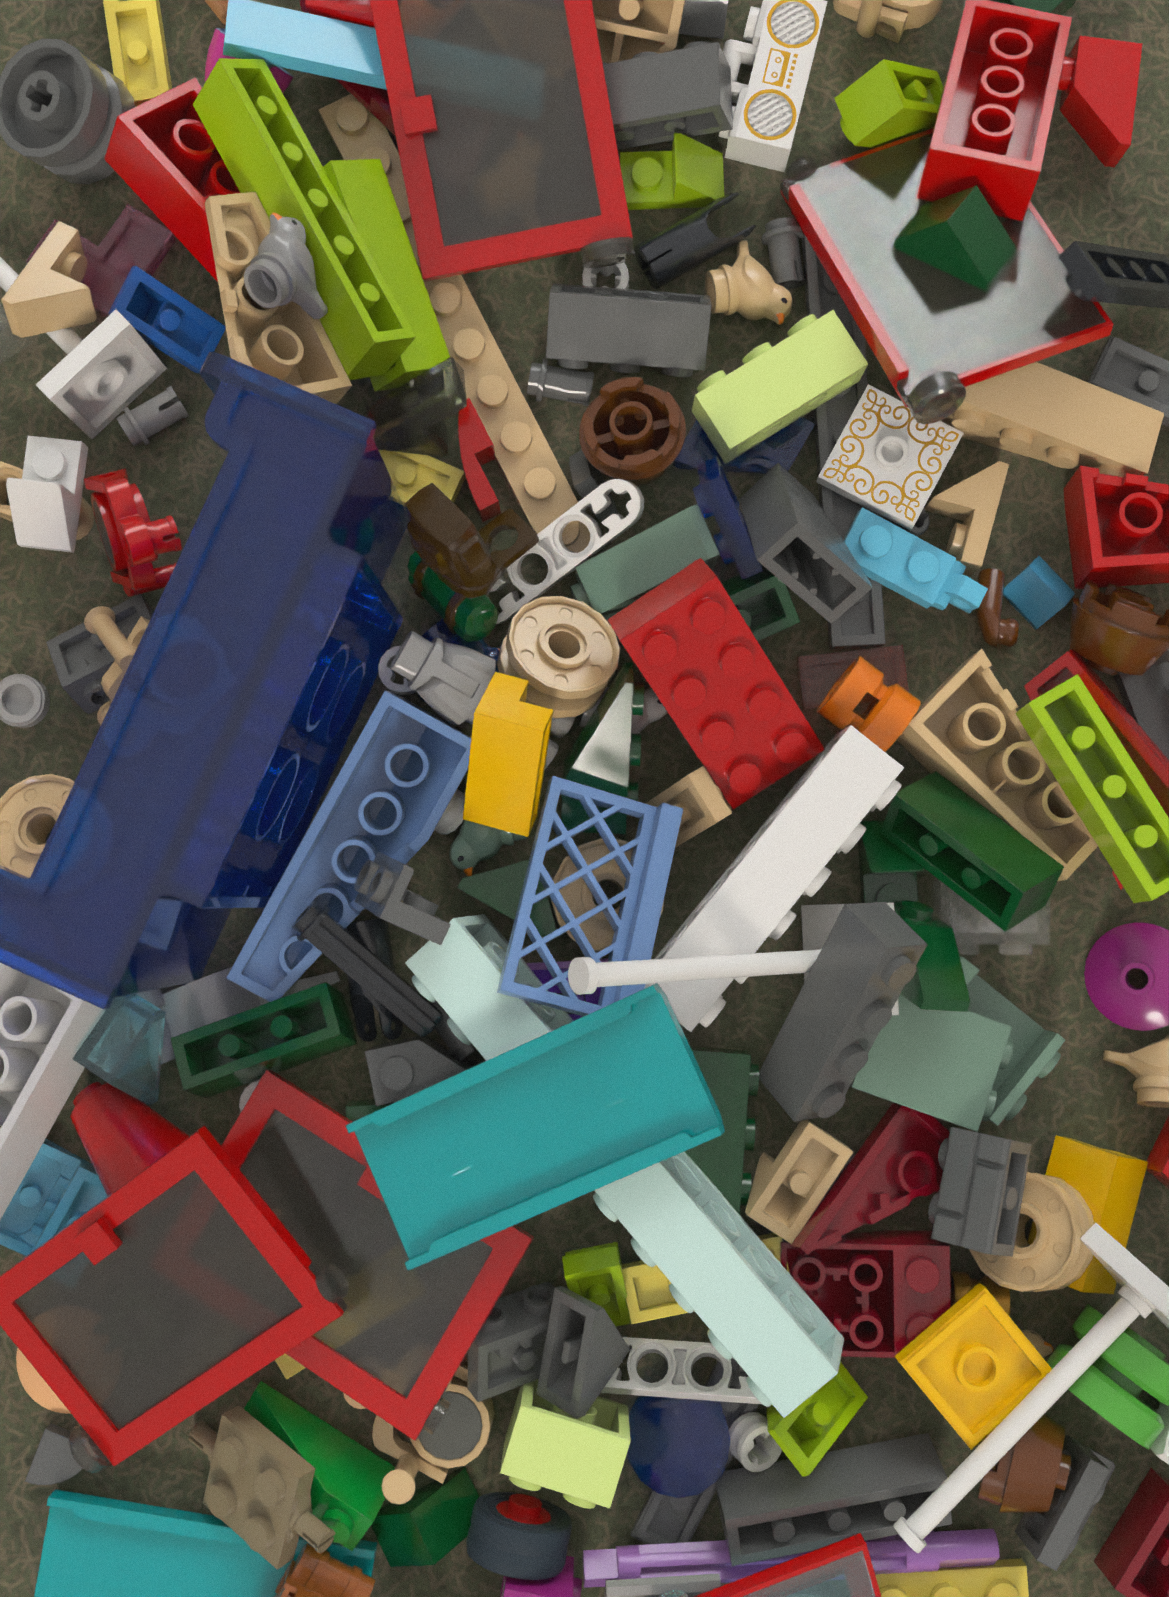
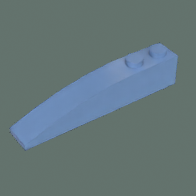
[226,691,471,1002]

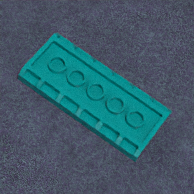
[346,983,725,1271]
[34,1489,377,1597]

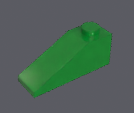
[244,1381,395,1551]

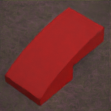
[458,398,501,522]

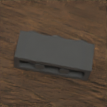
[564,41,733,155]
[546,283,711,377]

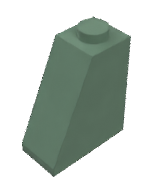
[570,504,720,620]

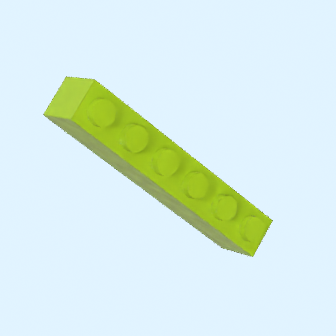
[193,58,416,380]

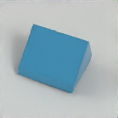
[1003,556,1075,630]

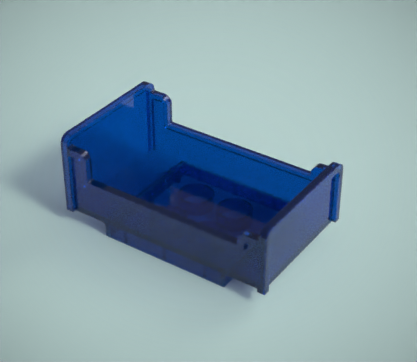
[0,352,410,1009]

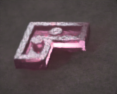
[26,204,176,317]

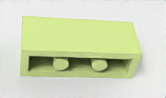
[692,310,868,464]

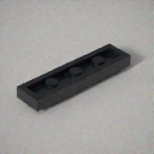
[1058,241,1169,309]

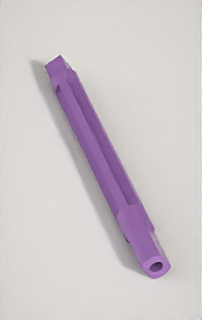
[582,1529,1000,1588]

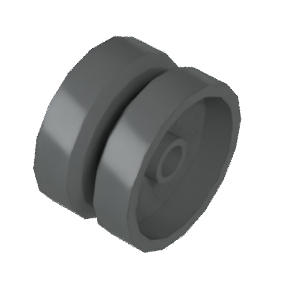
[0,38,135,185]

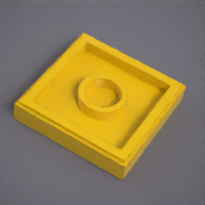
[894,1282,1052,1450]

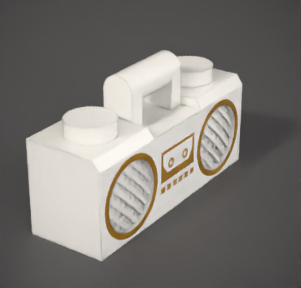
[719,0,827,172]

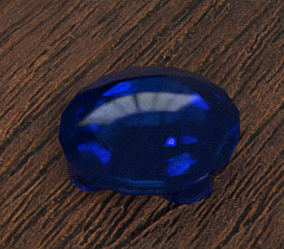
[627,1396,730,1498]

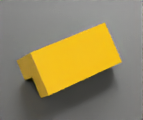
[463,672,553,837]
[1028,1135,1148,1294]

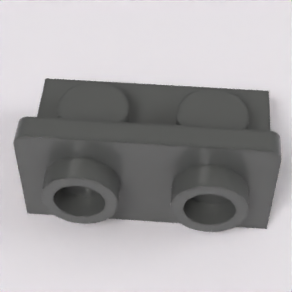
[46,594,156,714]
[354,852,451,945]
[468,1282,555,1402]
[1014,1434,1115,1571]

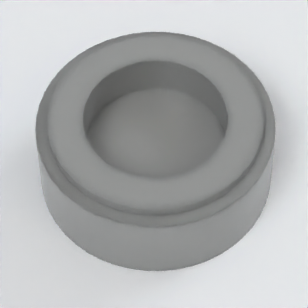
[0,674,50,728]

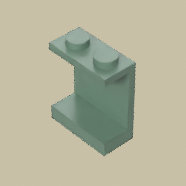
[960,956,1065,1126]
[850,994,1014,1132]

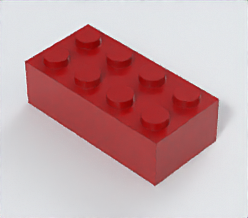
[916,0,1072,221]
[608,557,825,809]

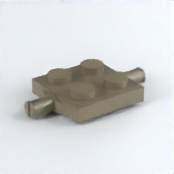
[188,1405,335,1570]

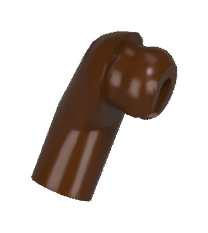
[975,568,1019,648]

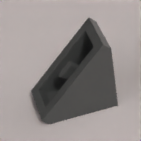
[536,1286,630,1419]

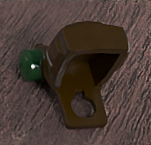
[405,483,539,642]

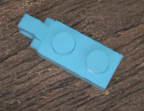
[843,507,988,614]

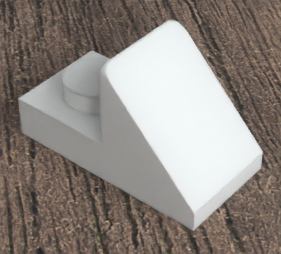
[6,436,88,553]

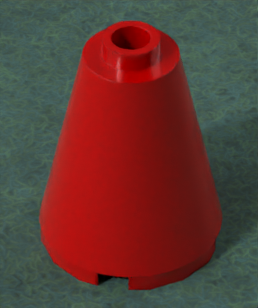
[70,1082,201,1236]

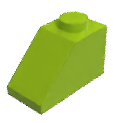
[834,59,943,148]

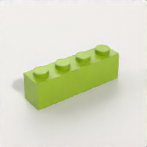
[323,159,453,391]
[1015,674,1169,903]

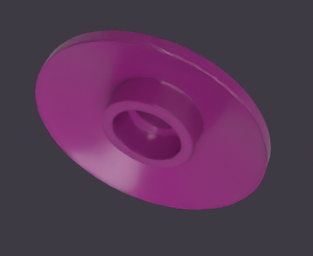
[1084,922,1169,1031]

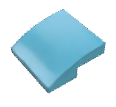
[0,1139,107,1286]

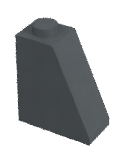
[739,463,873,624]

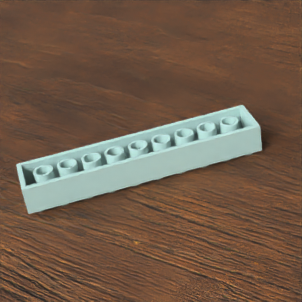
[405,914,844,1418]

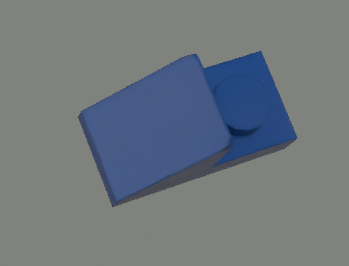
[108,266,226,373]

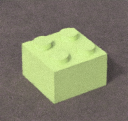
[500,1379,631,1509]

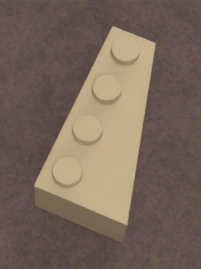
[918,338,1164,477]
[897,649,1098,882]

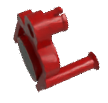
[83,468,218,597]

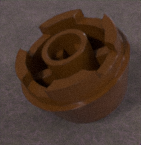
[579,377,686,486]
[1069,580,1169,675]
[978,1414,1071,1513]

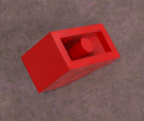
[1057,35,1143,167]

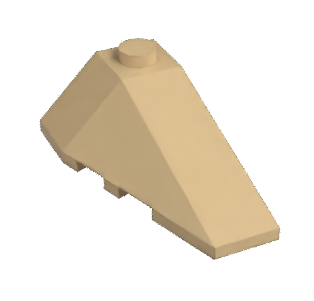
[205,192,352,428]

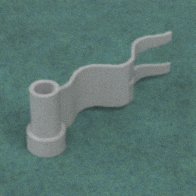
[119,967,340,1069]

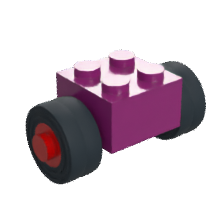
[466,1492,582,1597]

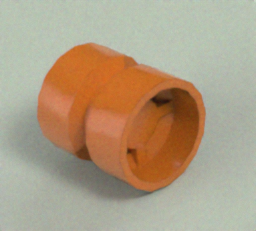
[817,656,921,752]

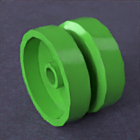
[1047,1304,1169,1450]

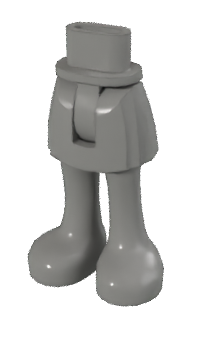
[390,631,575,771]

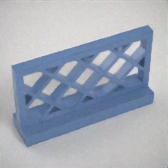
[497,776,683,1016]

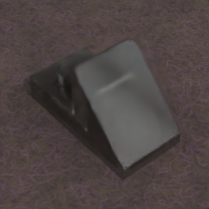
[366,356,467,457]

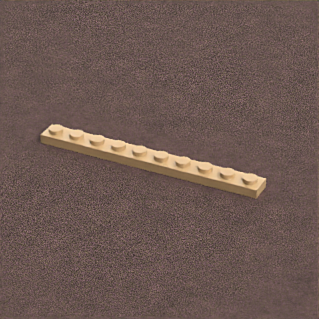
[318,94,590,553]

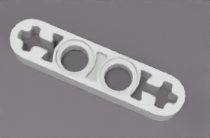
[490,479,644,624]
[601,1337,762,1404]

